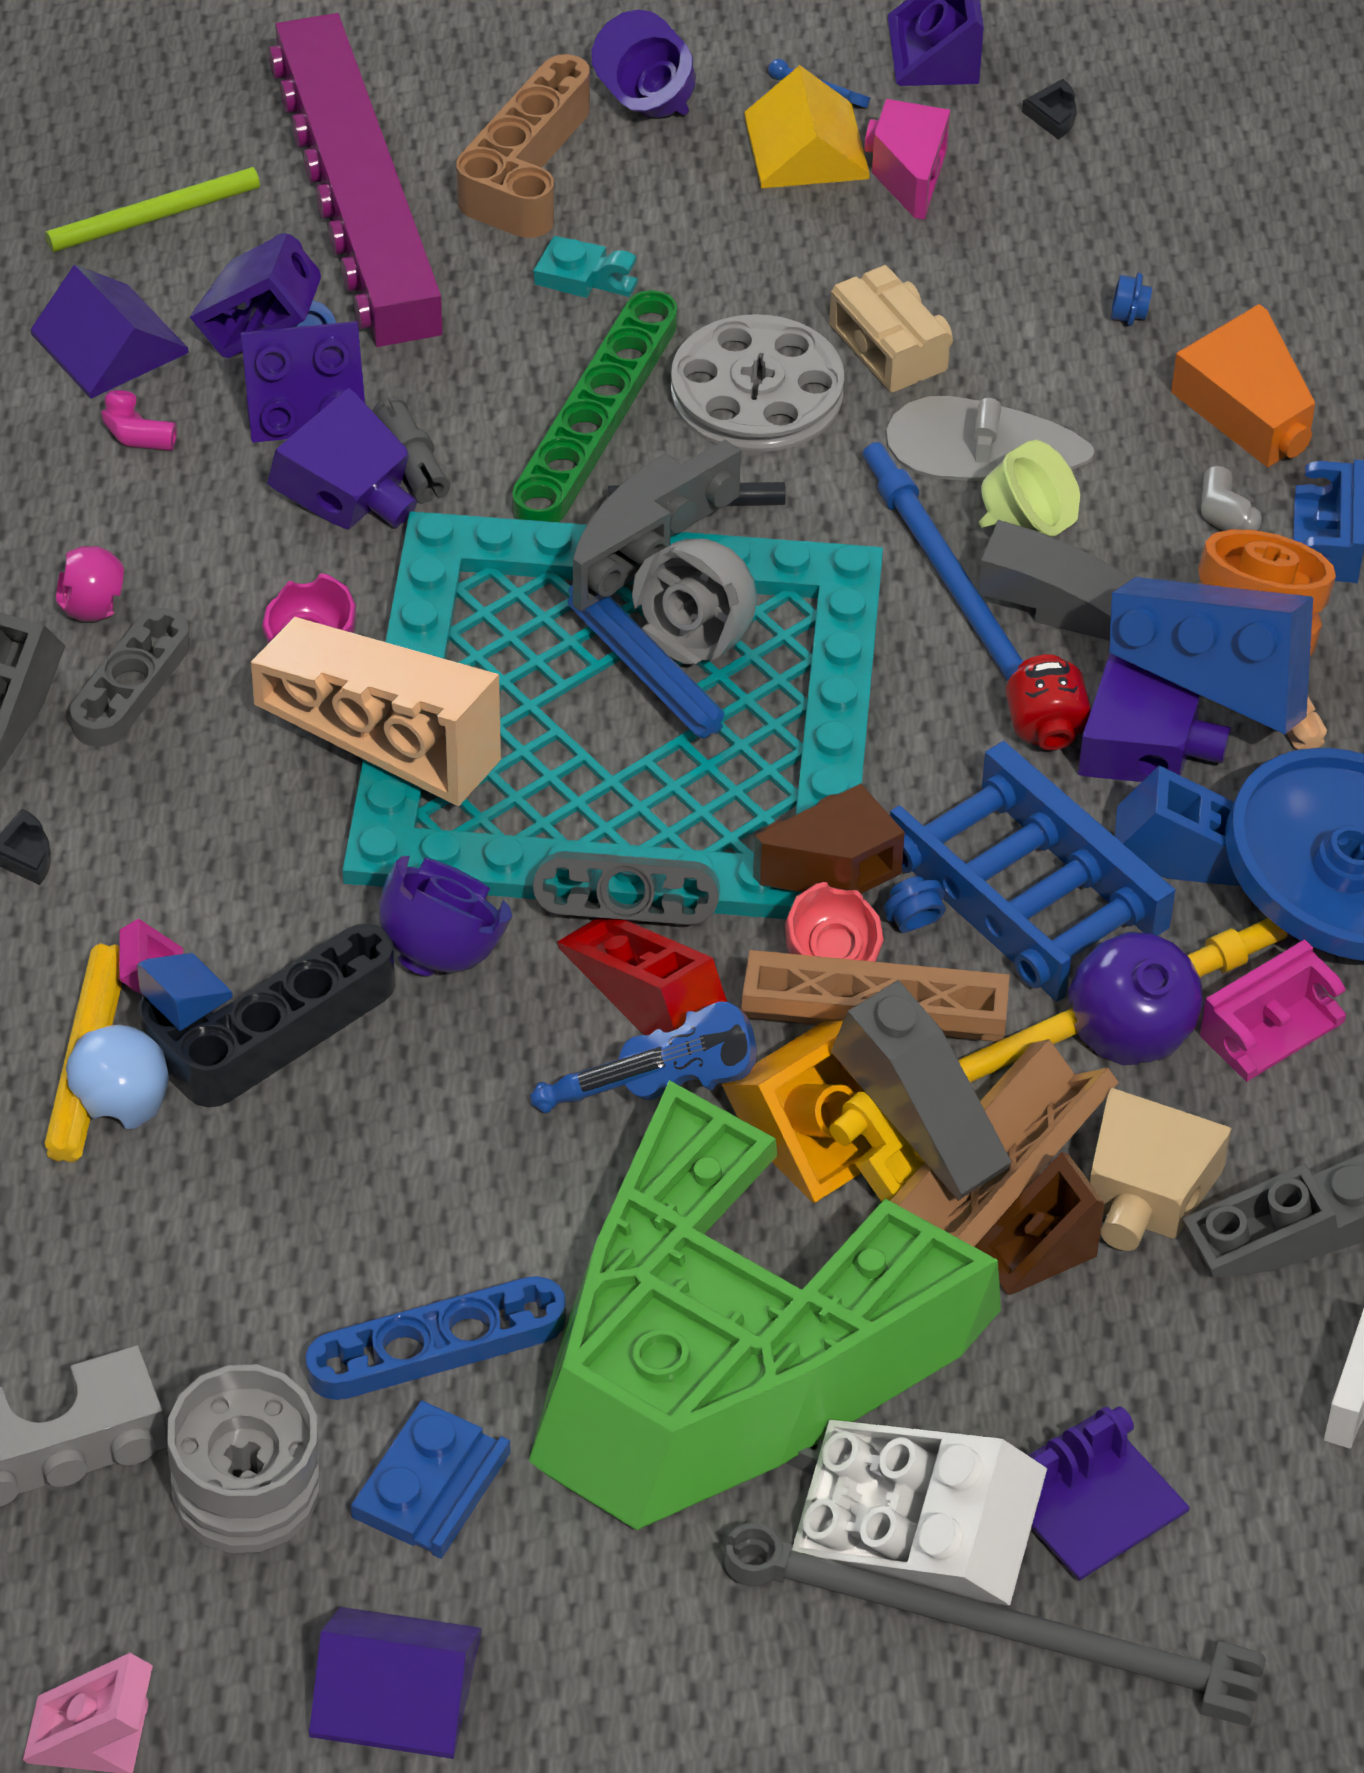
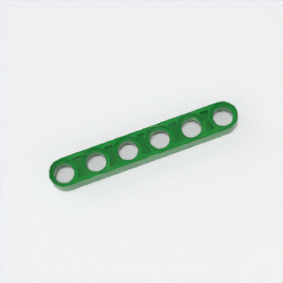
[512,290,677,522]

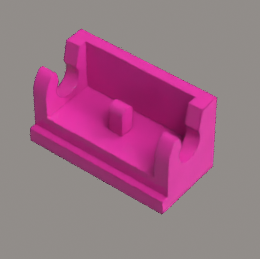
[1200,939,1346,1082]

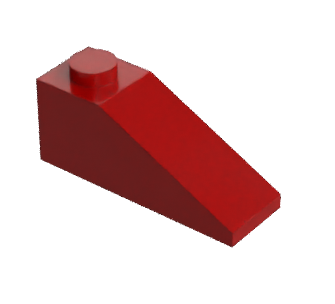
[557,917,727,1035]

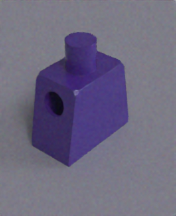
[190,233,322,358]
[267,387,417,529]
[1078,654,1231,782]

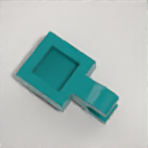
[533,235,638,298]

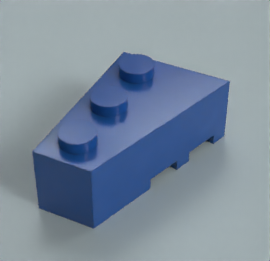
[1109,577,1313,734]

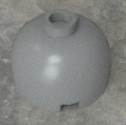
[632,539,757,664]

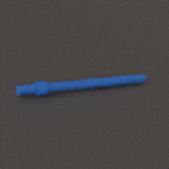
[863,442,1023,682]

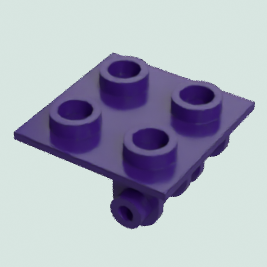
[241,321,365,443]
[1028,1406,1190,1581]

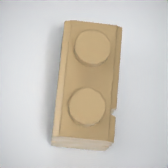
[829,265,953,393]

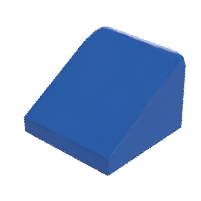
[137,953,233,1031]

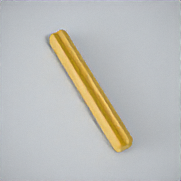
[44,943,122,1162]

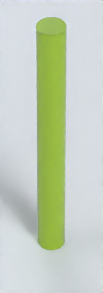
[45,167,260,252]

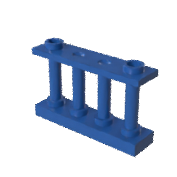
[890,740,1176,1002]

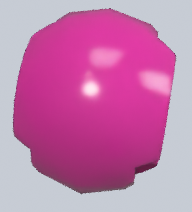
[56,546,124,622]

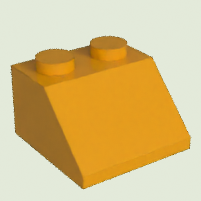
[722,1021,872,1203]

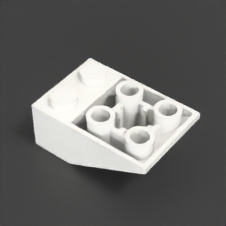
[792,1420,1047,1605]

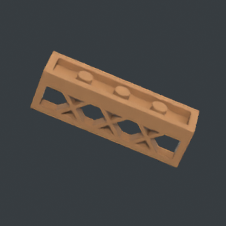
[741,950,1010,1042]
[890,1039,1119,1247]

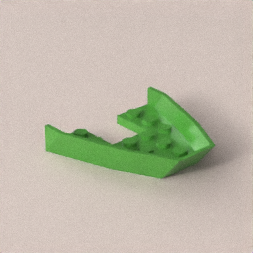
[529,1080,1001,1530]

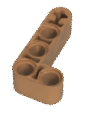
[456,54,590,238]

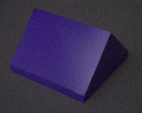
[888,0,984,86]
[30,264,189,399]
[309,1607,482,1759]

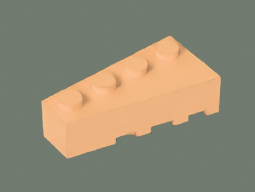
[251,617,501,807]

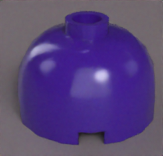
[379,856,513,976]
[1068,932,1203,1065]

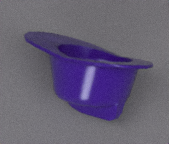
[591,9,696,118]

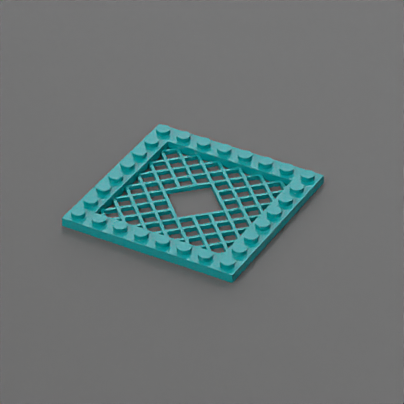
[342,511,883,919]

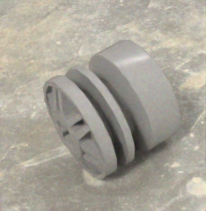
[167,1364,319,1553]

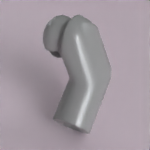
[1201,466,1262,531]

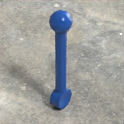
[768,59,871,108]

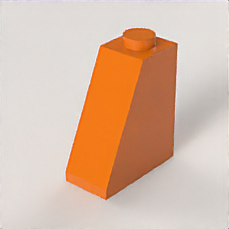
[1171,304,1315,468]

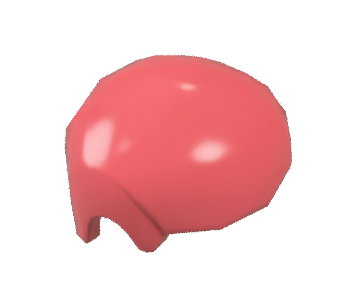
[785,882,884,962]

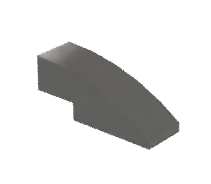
[978,520,1132,641]

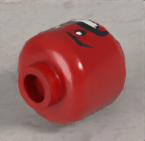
[1005,654,1091,750]

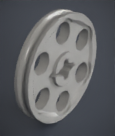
[671,314,844,452]

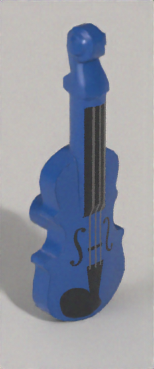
[530,1001,757,1113]

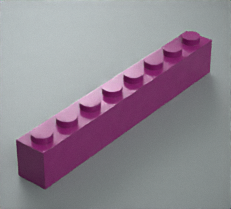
[268,12,443,347]

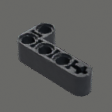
[138,924,396,1107]

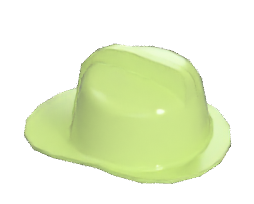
[978,440,1080,537]

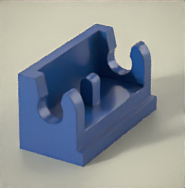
[1293,459,1364,583]

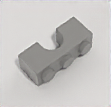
[0,1345,167,1507]

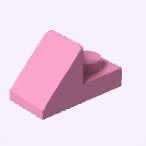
[23,1653,153,1773]

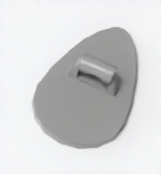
[886,396,1094,481]

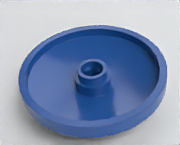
[1225,748,1364,961]

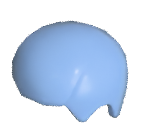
[66,1025,169,1129]

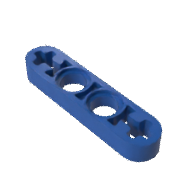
[306,1276,566,1400]

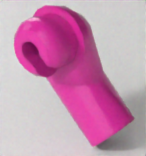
[101,390,177,451]

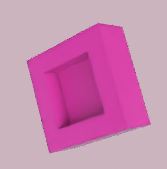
[119,918,183,995]

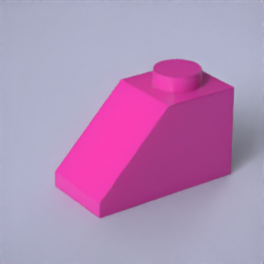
[865,99,951,220]

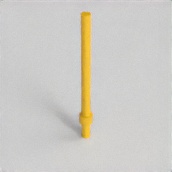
[958,918,1287,1083]

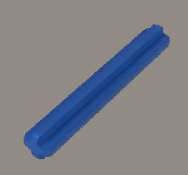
[568,585,724,739]

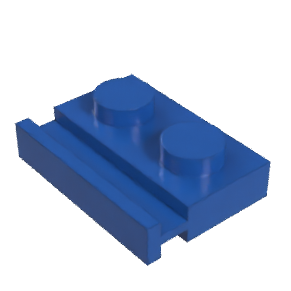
[351,1400,511,1559]

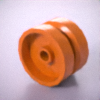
[1198,529,1336,657]

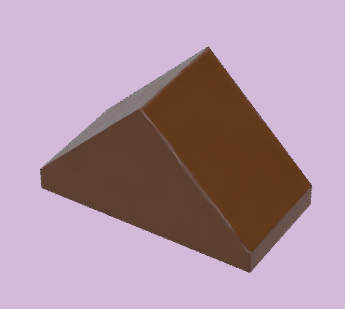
[974,1152,1105,1295]

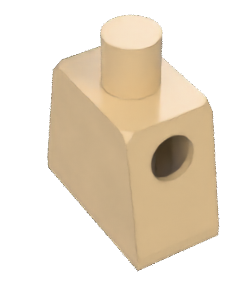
[1090,1088,1232,1251]

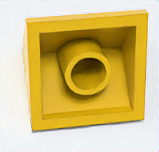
[744,65,870,188]

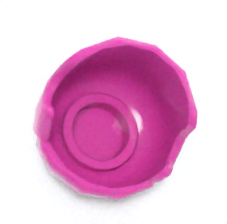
[262,573,357,644]

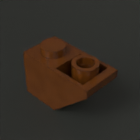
[753,783,905,894]

